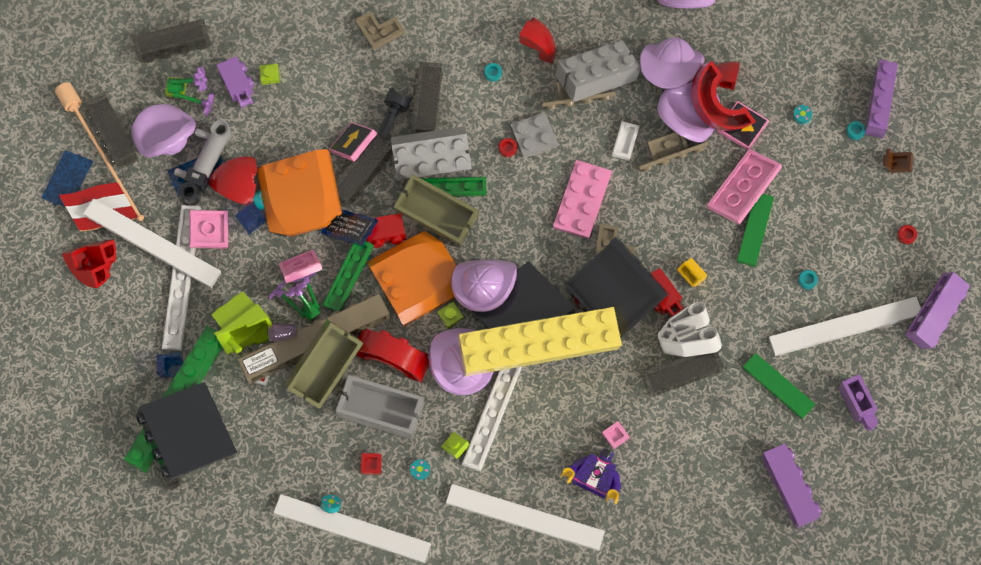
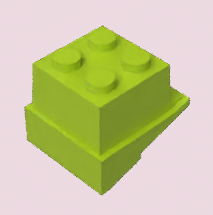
[211,291,278,355]

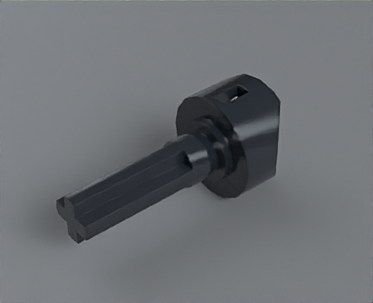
[376,88,412,141]

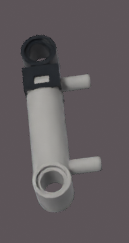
[174,120,232,206]

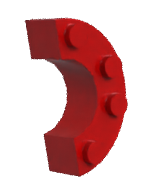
[691,61,756,131]
[355,328,429,383]

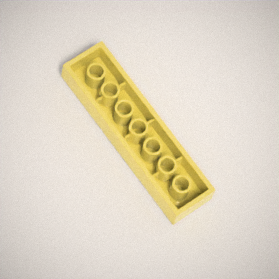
[458,307,622,377]

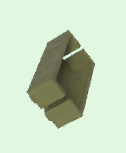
[394,174,480,247]
[284,319,363,409]

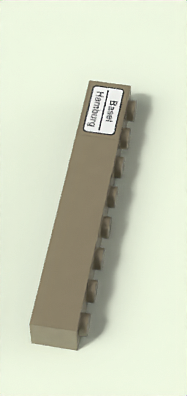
[238,294,390,385]

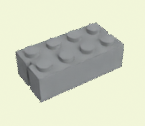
[555,40,640,102]
[391,126,472,180]
[336,375,425,440]

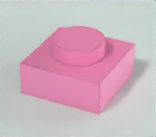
[602,421,630,450]

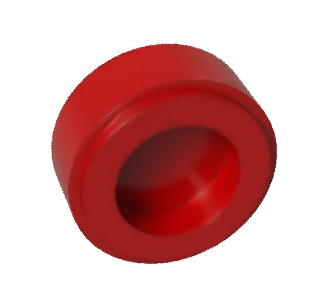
[498,138,517,157]
[897,225,917,245]

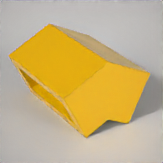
[677,257,707,287]

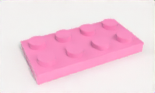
[707,149,782,225]
[553,160,612,240]

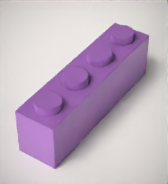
[864,60,898,138]
[905,272,970,349]
[761,444,821,529]

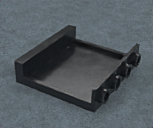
[564,237,669,339]
[471,261,575,329]
[136,382,237,484]

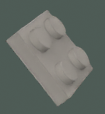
[510,112,558,159]

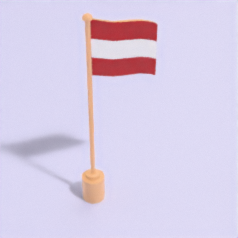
[55,82,144,231]

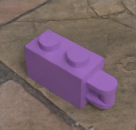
[217,56,254,108]
[838,374,878,431]

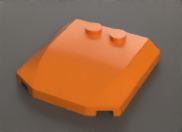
[257,149,342,237]
[366,231,456,327]

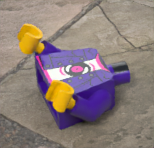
[560,448,621,504]

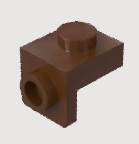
[883,148,914,173]

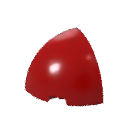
[519,17,556,64]
[716,61,740,90]
[208,157,257,206]
[62,239,116,288]

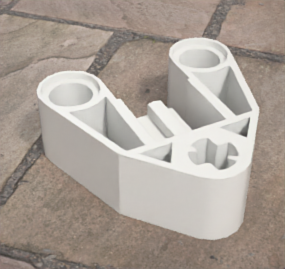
[658,302,722,357]

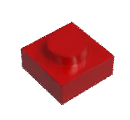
[361,453,382,475]

